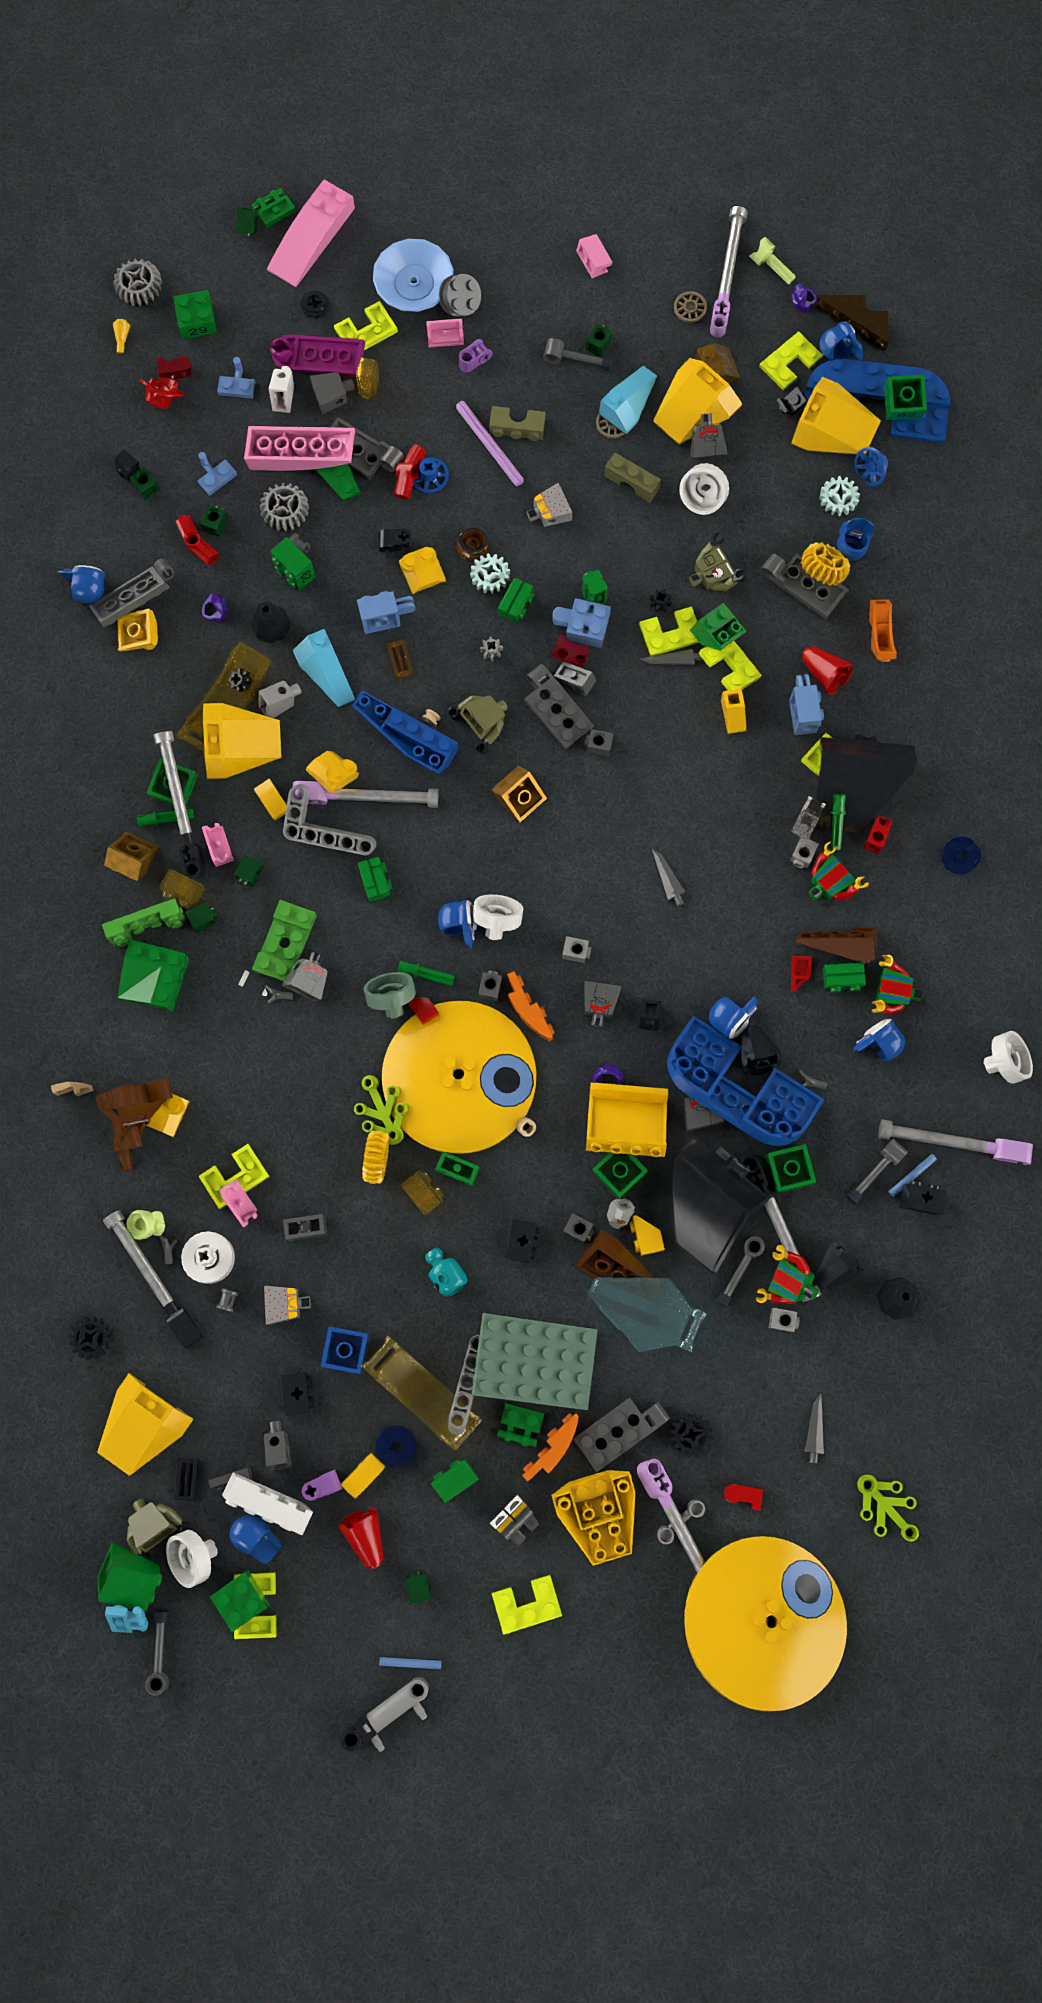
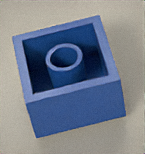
[321,1326,371,1374]

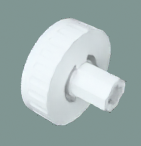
[680,463,729,515]
[472,895,523,940]
[984,1031,1033,1084]
[181,1231,235,1284]
[166,1530,217,1588]

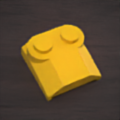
[399,547,446,594]
[118,609,158,652]
[306,751,359,795]
[146,1094,189,1137]

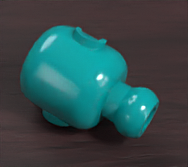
[425,1248,468,1297]

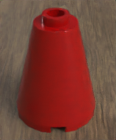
[802,646,853,695]
[338,1508,384,1569]

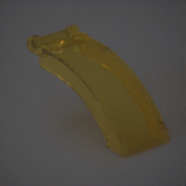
[177,641,271,755]
[362,1336,482,1451]

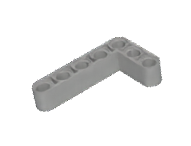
[283,784,376,855]
[448,1335,480,1435]

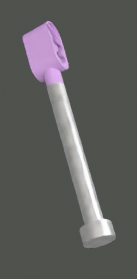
[710,206,748,338]
[293,781,439,808]
[878,1119,1033,1165]
[637,1459,705,1573]

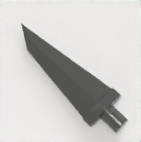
[639,649,703,666]
[652,849,685,906]
[804,1393,824,1464]

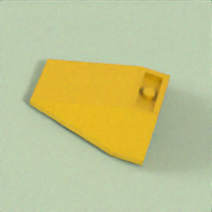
[653,358,742,445]
[791,377,881,455]
[203,703,281,779]
[97,1373,194,1476]
[551,1470,635,1566]

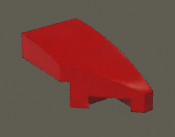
[791,956,812,991]
[408,997,439,1025]

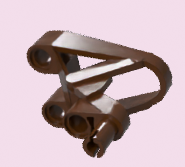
[96,1078,173,1171]

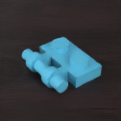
[105,1605,148,1633]

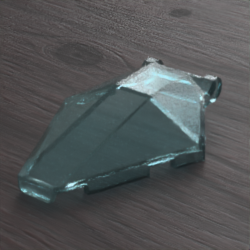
[588,1277,706,1352]

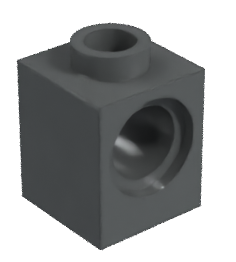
[585,729,613,757]
[478,971,502,1002]
[563,1213,595,1243]

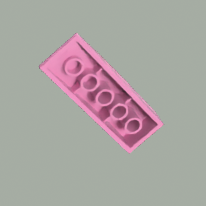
[267,180,355,287]
[244,426,355,471]

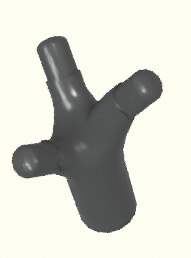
[265,985,294,1004]
[799,1070,827,1090]
[158,1235,178,1264]

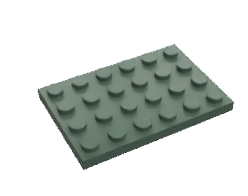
[472,1313,597,1410]

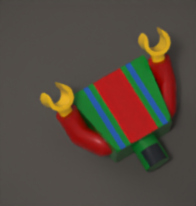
[808,841,869,901]
[872,955,922,1015]
[756,1245,819,1304]

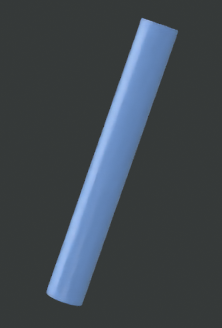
[888,1154,937,1197]
[379,1657,442,1669]

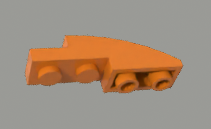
[507,971,555,1042]
[522,1413,579,1482]

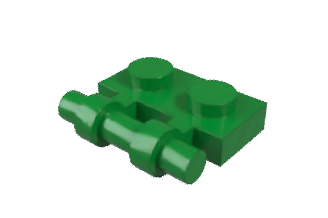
[251,188,296,229]
[497,1403,544,1447]

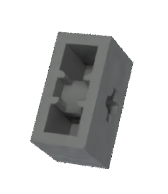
[283,1214,327,1241]

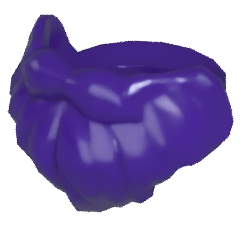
[791,284,817,312]
[201,593,228,622]
[593,1064,624,1085]

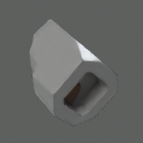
[607,1199,635,1229]

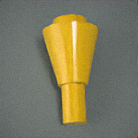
[113,319,131,354]

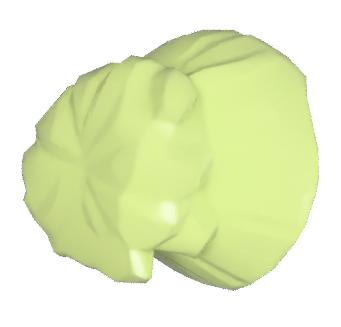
[126,1210,165,1240]

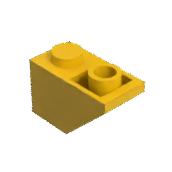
[721,689,746,734]
[629,1215,665,1256]

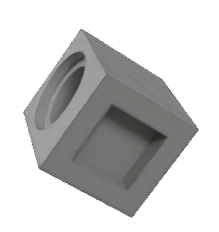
[790,836,819,868]
[562,936,592,963]
[768,1308,800,1333]

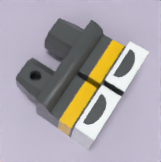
[490,1494,539,1546]

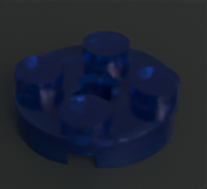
[942,836,981,875]
[376,1426,416,1467]

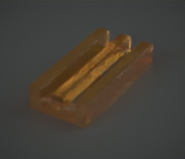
[387,639,414,679]

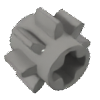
[480,637,503,661]

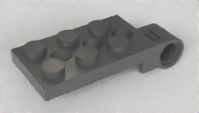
[330,417,404,480]
[760,553,848,619]
[524,664,594,750]
[573,1397,670,1472]

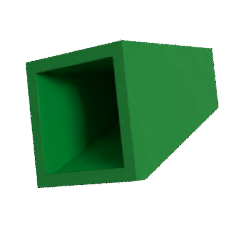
[98,1543,162,1612]

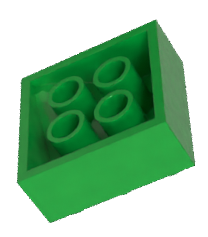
[118,940,189,1012]

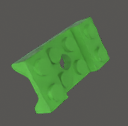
[102,898,186,948]
[252,900,317,983]

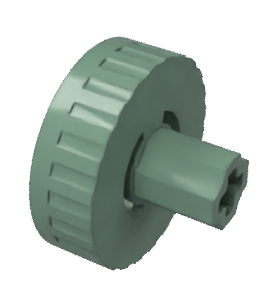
[364,972,416,1019]

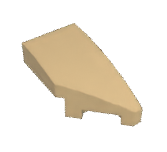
[51,1082,94,1096]

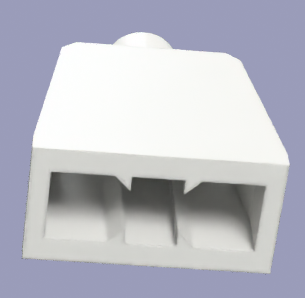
[269,366,294,413]

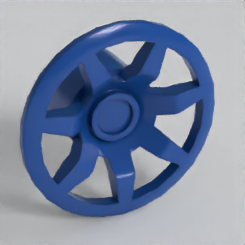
[855,447,888,487]
[413,457,449,493]

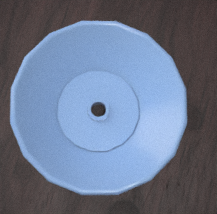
[373,239,454,312]

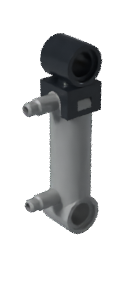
[341,1677,429,1752]

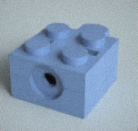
[357,591,416,634]
[553,598,611,648]
[789,674,824,735]

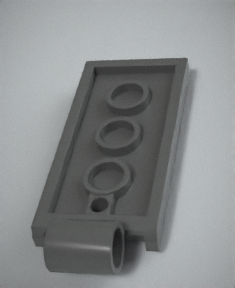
[88,559,174,627]

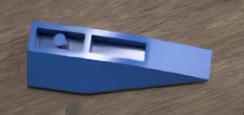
[352,690,459,774]

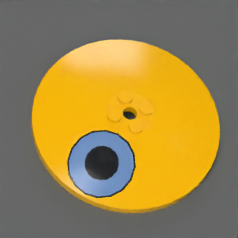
[382,1001,536,1154]
[684,1536,847,1711]

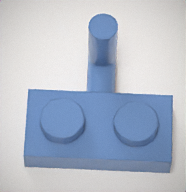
[217,357,256,399]
[197,452,237,496]

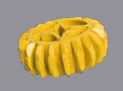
[801,542,851,586]
[362,1131,389,1184]

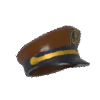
[456,528,488,562]

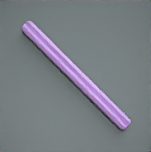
[456,401,523,486]

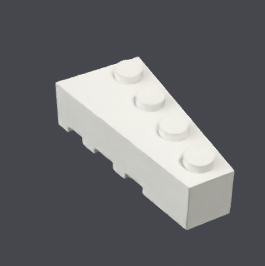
[222,1472,313,1535]

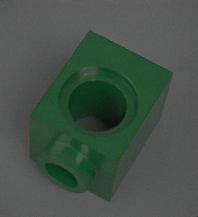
[236,208,258,236]
[586,323,612,357]
[130,467,160,500]
[200,504,228,537]
[234,855,263,887]
[186,903,218,933]
[405,1570,432,1604]

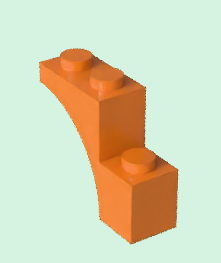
[869,599,897,662]

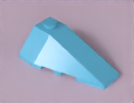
[599,366,657,434]
[293,629,355,707]

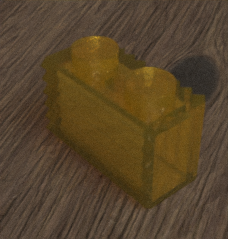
[356,358,380,399]
[159,869,205,908]
[401,1170,444,1217]

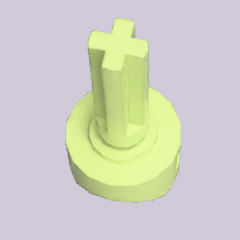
[749,237,796,284]

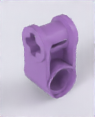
[459,339,493,372]
[302,1470,343,1501]

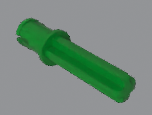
[831,794,846,851]
[137,809,194,827]
[397,960,455,986]

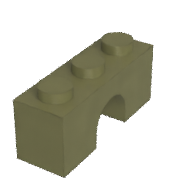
[489,406,546,441]
[604,453,661,503]

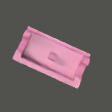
[576,234,612,278]
[426,319,464,348]
[202,823,234,867]
[220,1179,257,1227]

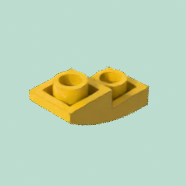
[254,779,287,821]
[341,1453,385,1499]

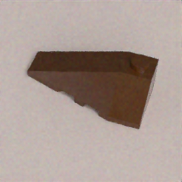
[796,927,878,963]
[575,1230,662,1299]

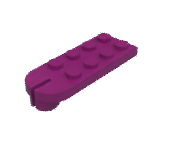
[270,335,365,377]

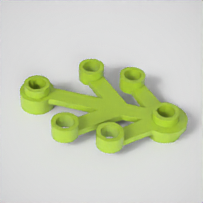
[354,1075,408,1145]
[857,1474,919,1542]

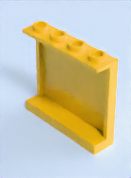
[586,1083,668,1157]

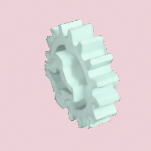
[819,476,860,516]
[470,553,510,594]

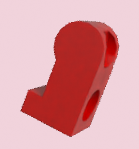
[863,815,892,855]
[723,1484,763,1510]

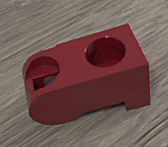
[156,356,193,380]
[552,634,590,666]

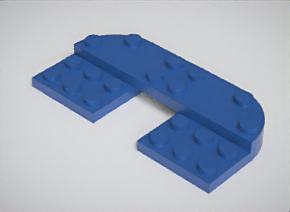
[803,359,950,444]
[667,1015,824,1146]

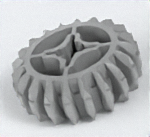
[113,258,162,307]
[260,483,309,532]

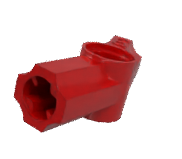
[394,445,426,500]
[175,515,219,566]

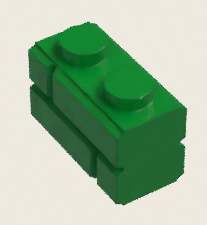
[582,570,608,605]
[497,578,535,624]
[357,857,393,902]
[823,963,866,993]
[435,1152,480,1186]

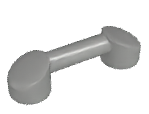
[657,1500,705,1544]

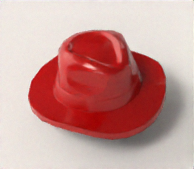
[139,378,185,409]

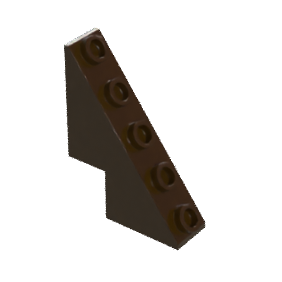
[815,295,889,351]

